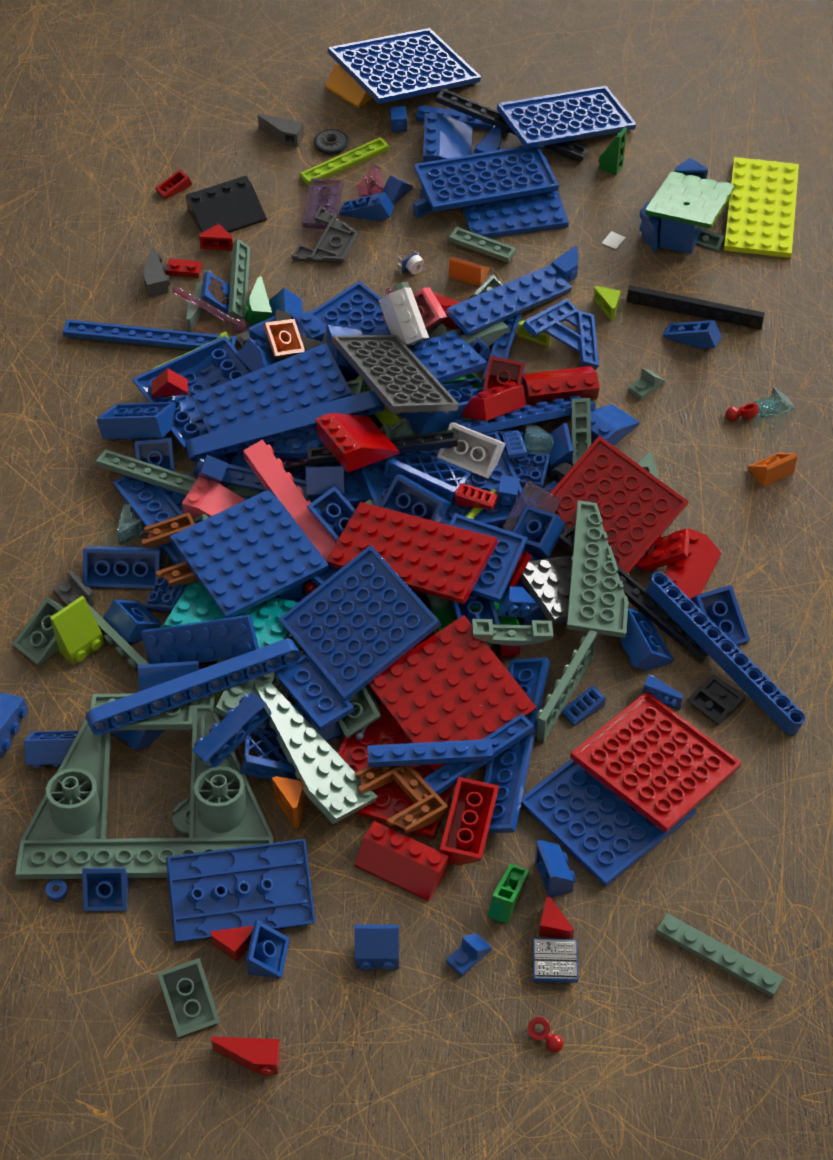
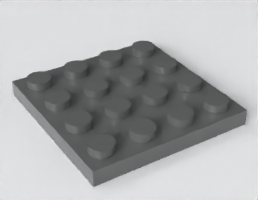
[520,555,572,624]

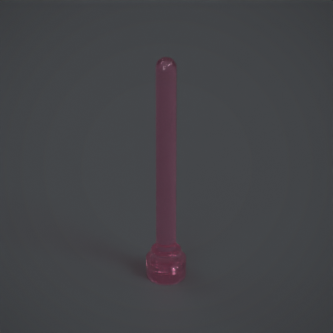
[172,287,248,333]

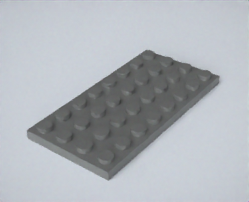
[332,335,459,414]

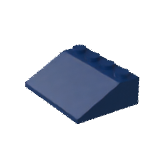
[423,113,472,163]

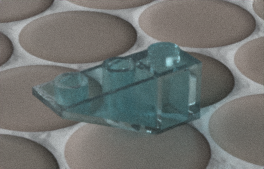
[524,423,554,454]

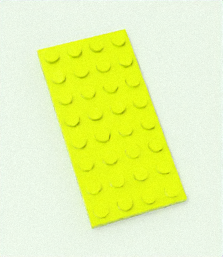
[724,157,799,258]

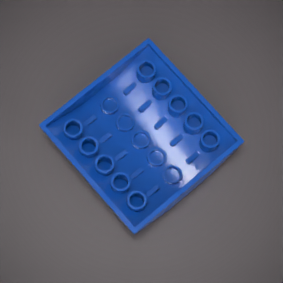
[132,336,252,449]

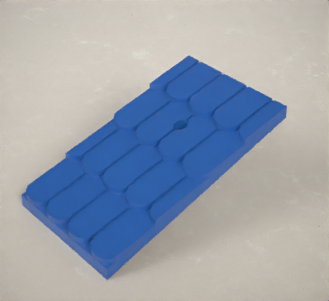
[166,839,316,943]

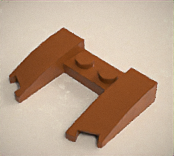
[142,512,199,586]
[355,765,448,833]

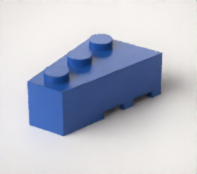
[0,692,28,758]

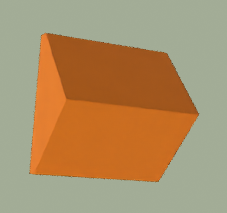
[449,257,490,286]
[264,319,305,361]
[748,453,798,487]
[272,776,306,830]

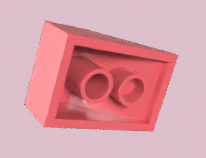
[382,287,447,331]
[182,477,246,520]

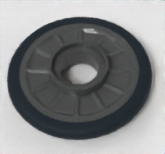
[314,129,349,154]

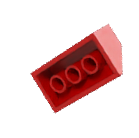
[522,366,600,406]
[664,528,721,599]
[440,777,499,866]
[354,821,449,902]

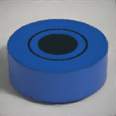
[45,879,68,901]

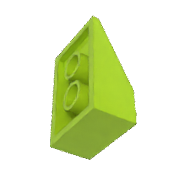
[50,596,104,666]

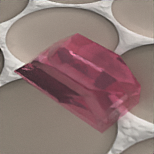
[357,165,384,197]

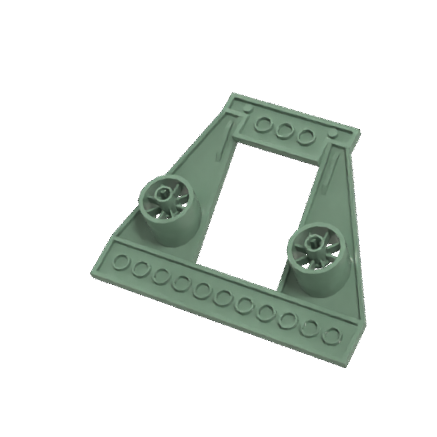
[15,693,274,880]

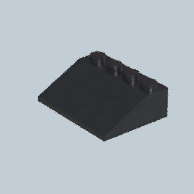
[186,175,267,233]

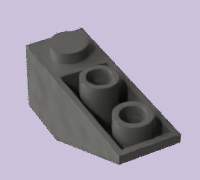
[258,113,304,147]
[143,247,170,297]

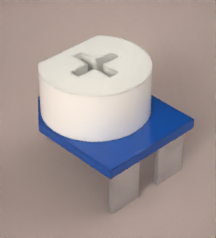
[397,251,424,275]

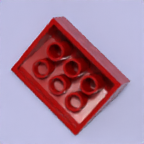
[315,413,399,473]

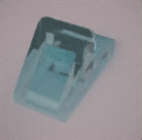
[755,387,795,418]
[117,504,144,545]

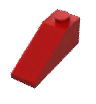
[211,1036,281,1076]

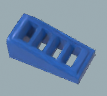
[502,430,528,459]
[643,674,683,710]
[561,685,606,726]

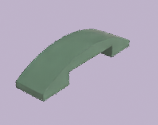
[472,619,553,646]

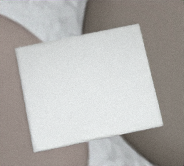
[602,231,626,249]

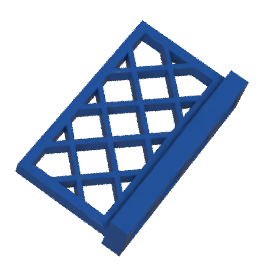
[384,451,471,506]
[240,728,301,781]

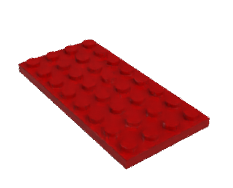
[326,502,498,604]

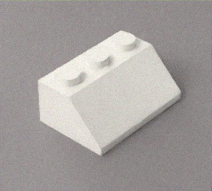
[378,288,429,346]
[437,423,506,478]

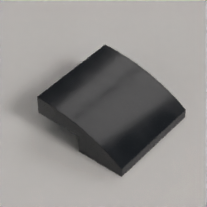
[687,674,745,725]

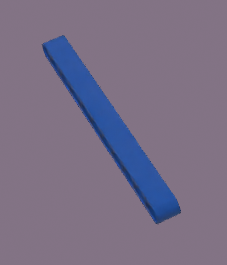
[185,390,385,462]
[646,572,805,735]
[85,639,301,735]

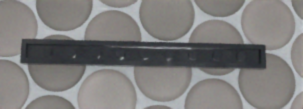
[436,89,589,162]
[557,526,709,663]

